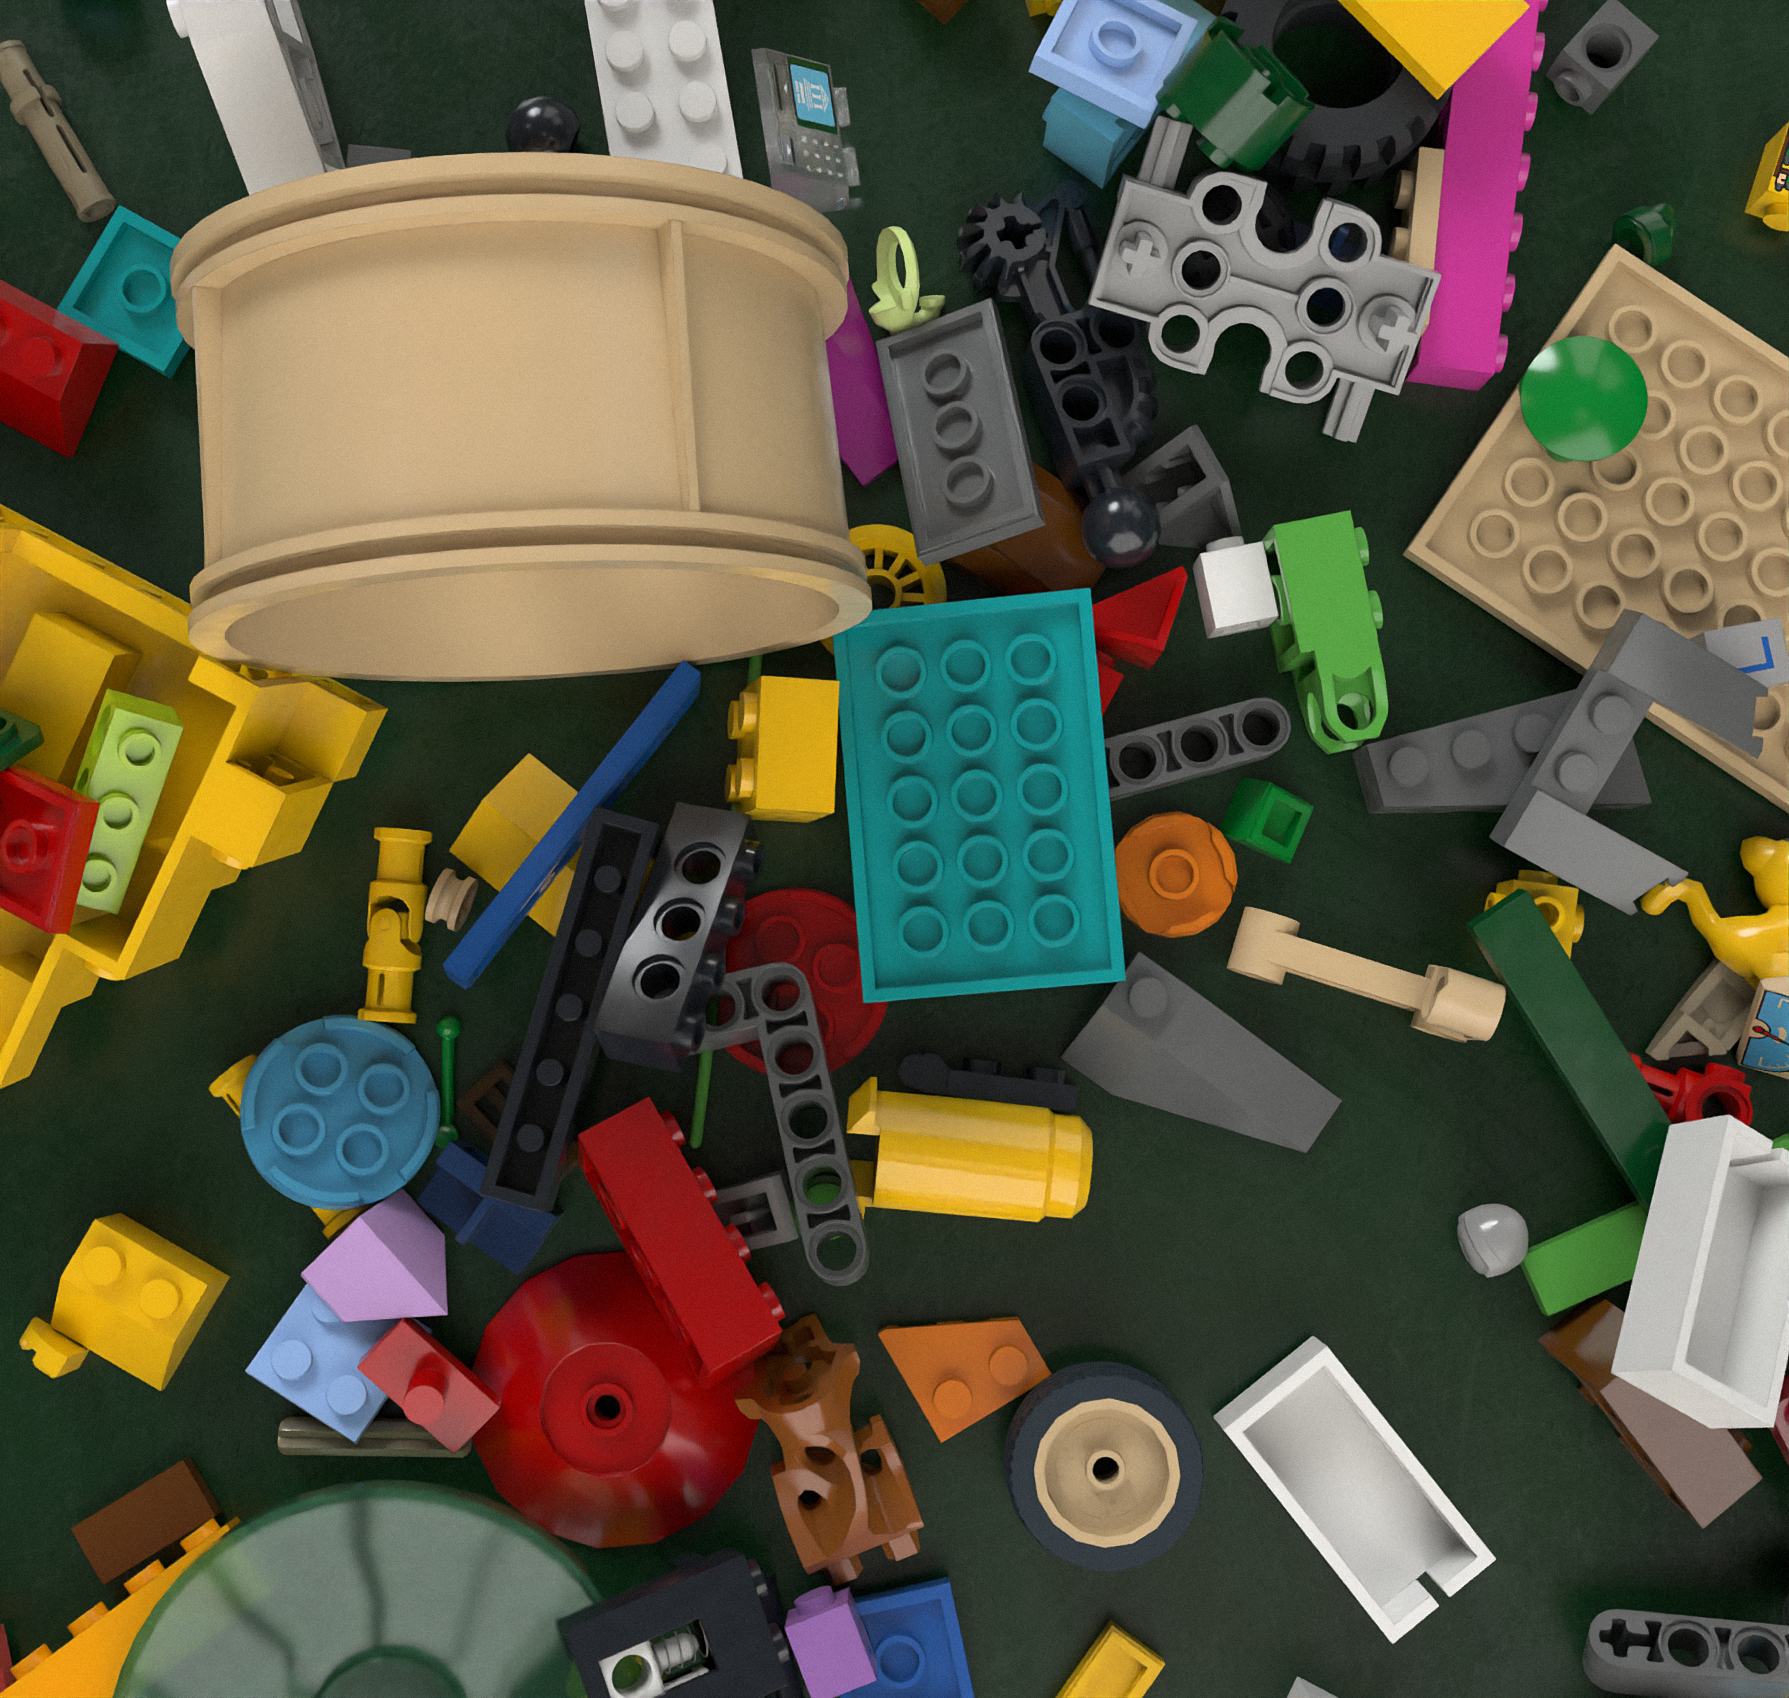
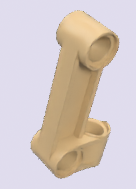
[1227,907,1506,1043]

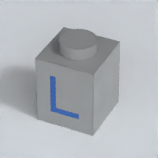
[1689,617,1789,690]

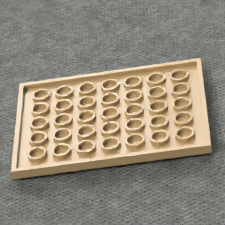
[1402,243,1789,813]

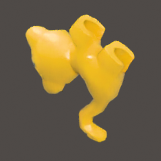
[1640,836,1789,991]

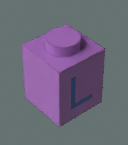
[785,1586,878,1698]

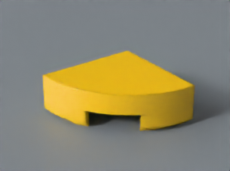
[19,1317,89,1379]

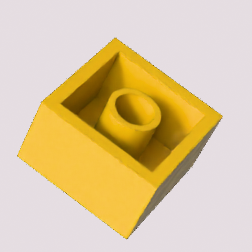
[725,675,840,823]

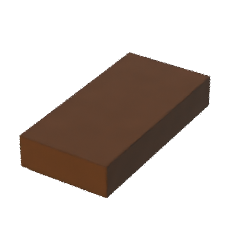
[70,1456,222,1585]

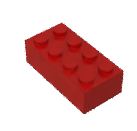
[578,1097,785,1391]

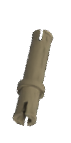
[0,40,117,223]

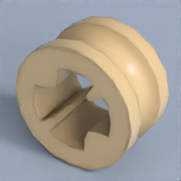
[425,868,478,932]

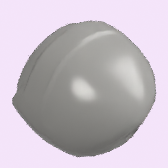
[1457,1204,1529,1278]

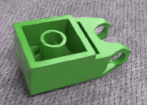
[1261,510,1388,755]

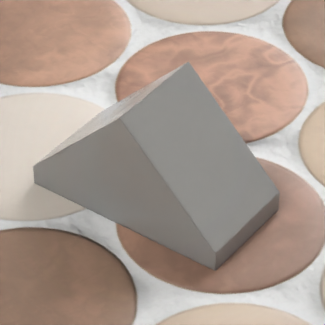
[712,1168,801,1250]

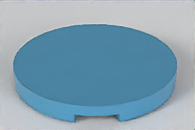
[240,1015,440,1210]

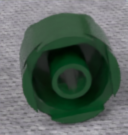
[1155,16,1315,174]

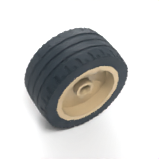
[1003,1361,1204,1572]

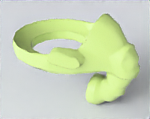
[869,226,946,335]

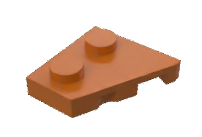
[878,1316,1051,1443]

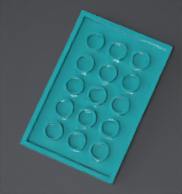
[833,588,1126,1003]

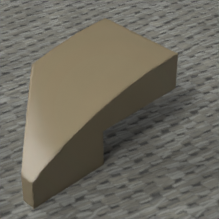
[1645,958,1756,1060]

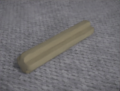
[278,1416,472,1458]

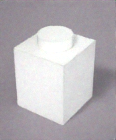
[1192,536,1279,639]

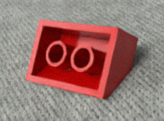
[0,280,120,458]

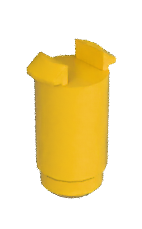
[840,1077,1093,1222]

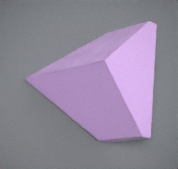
[301,1188,448,1324]

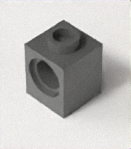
[1545,0,1659,115]

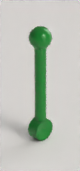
[435,1015,461,1149]

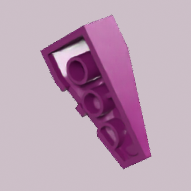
[825,276,899,489]

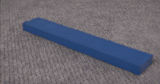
[443,660,702,989]

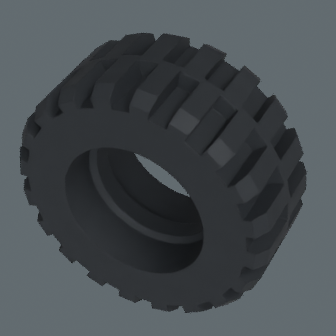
[1221,0,1453,196]

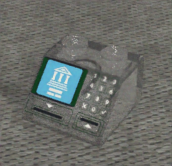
[751,48,860,213]

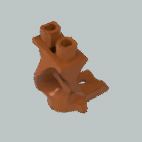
[733,1312,924,1586]

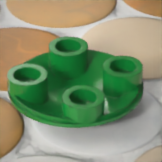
[1518,336,1648,463]

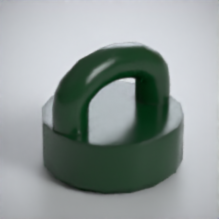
[1612,203,1677,269]

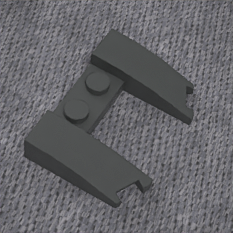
[1489,609,1768,916]

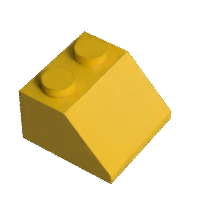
[50,1213,230,1391]

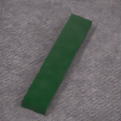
[1465,888,1672,1217]

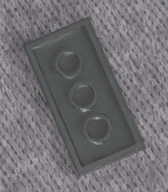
[876,298,1046,567]

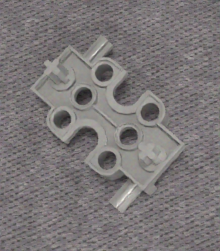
[1088,114,1442,443]

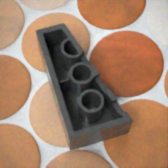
[1351,689,1652,814]

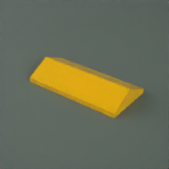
[449,753,697,941]

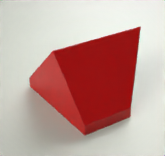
[1092,565,1188,670]

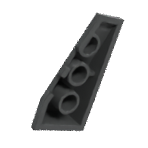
[1059,952,1342,1153]

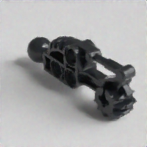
[956,180,1161,569]

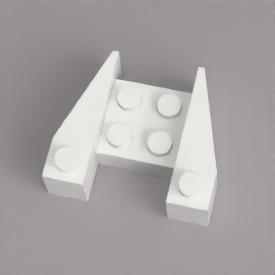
[166,0,346,195]

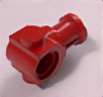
[1628,1052,1753,1126]

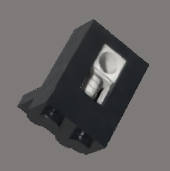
[555,1547,790,1698]

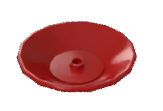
[472,1251,760,1548]

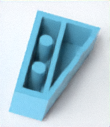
[1042,0,1216,189]

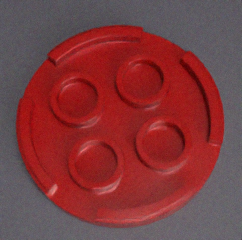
[705,888,889,1075]

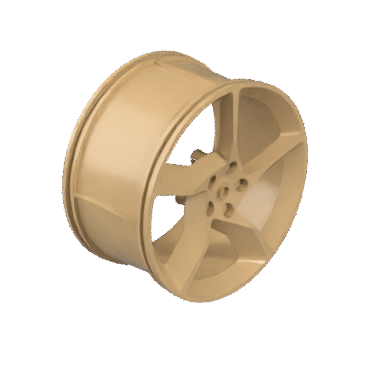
[170,152,872,682]

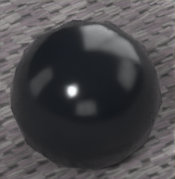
[505,95,581,153]

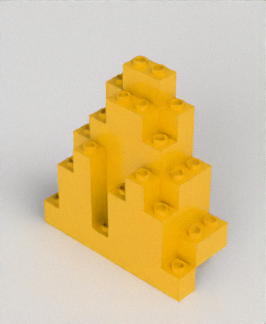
[0,504,388,1089]

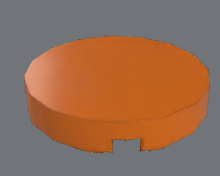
[1114,811,1238,939]

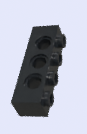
[593,802,765,1074]

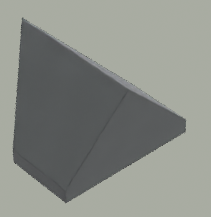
[1121,424,1244,550]

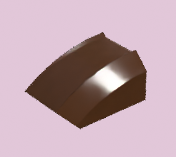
[940,461,1107,597]

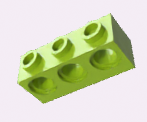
[73,688,184,914]

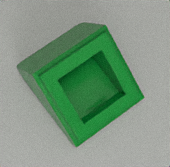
[1219,777,1314,864]

